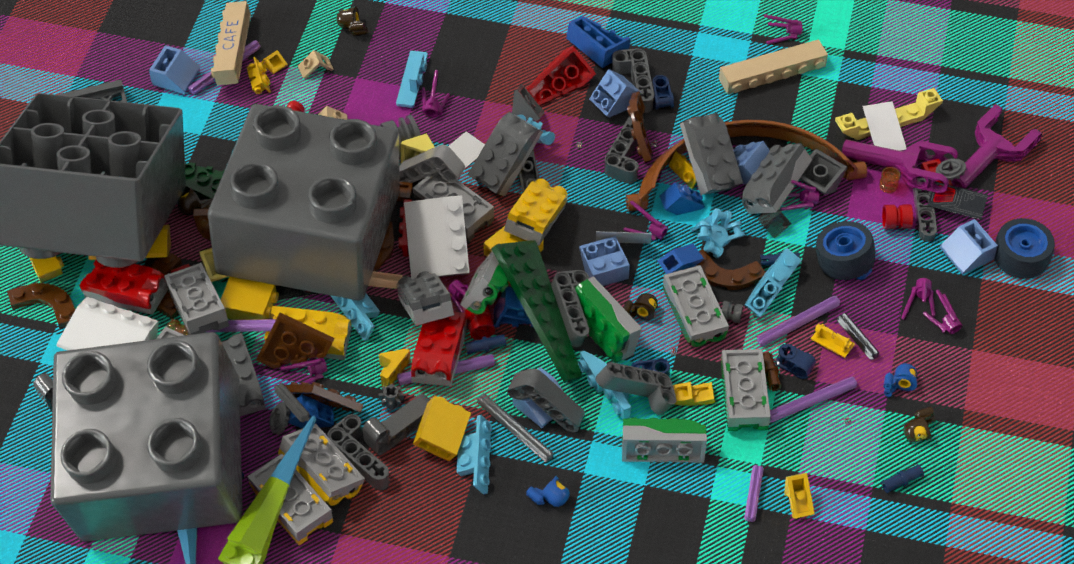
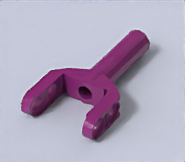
[951,104,1043,189]
[842,139,958,193]

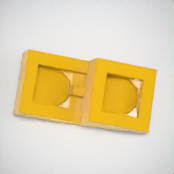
[673,382,715,406]

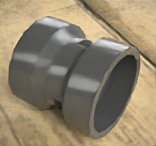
[721,301,743,324]

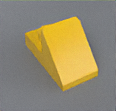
[379,349,411,387]
[784,473,815,518]

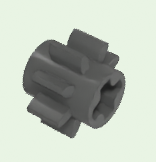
[379,384,404,410]

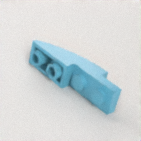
[744,248,802,318]
[578,351,631,420]

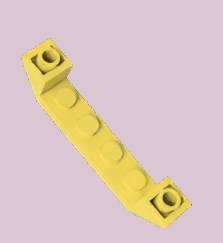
[835,88,943,140]

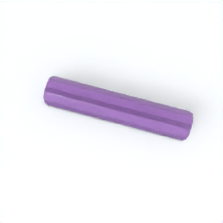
[744,465,764,522]

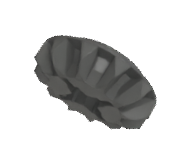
[936,159,967,181]
[269,402,291,435]

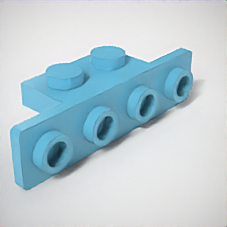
[396,51,428,108]
[330,294,380,340]
[457,415,492,494]

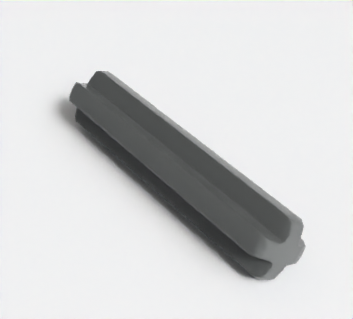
[274,383,310,423]

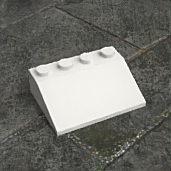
[404,195,469,279]
[57,297,158,350]

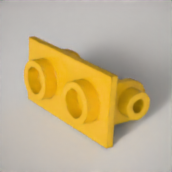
[247,57,271,94]
[669,151,697,189]
[811,324,855,358]

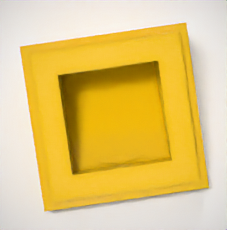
[262,50,288,74]

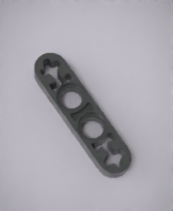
[913,178,937,242]

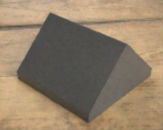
[512,84,545,121]
[799,149,847,195]

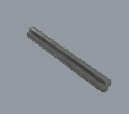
[477,393,553,462]

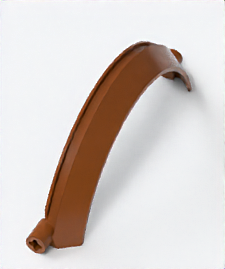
[625,120,867,212]

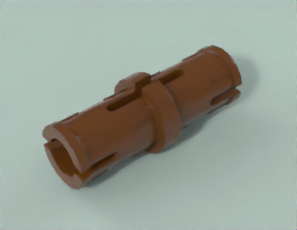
[763,352,782,391]

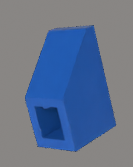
[659,182,705,215]
[657,243,704,274]
[288,395,334,429]

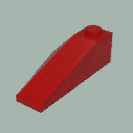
[526,46,596,105]

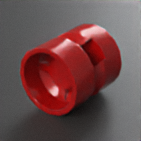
[882,204,913,229]
[465,305,495,340]

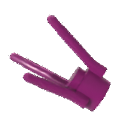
[764,14,802,45]
[422,70,450,117]
[780,180,819,211]
[623,201,668,241]
[901,278,935,320]
[448,280,469,326]
[923,290,963,334]
[280,358,327,384]

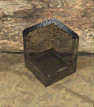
[758,209,792,238]

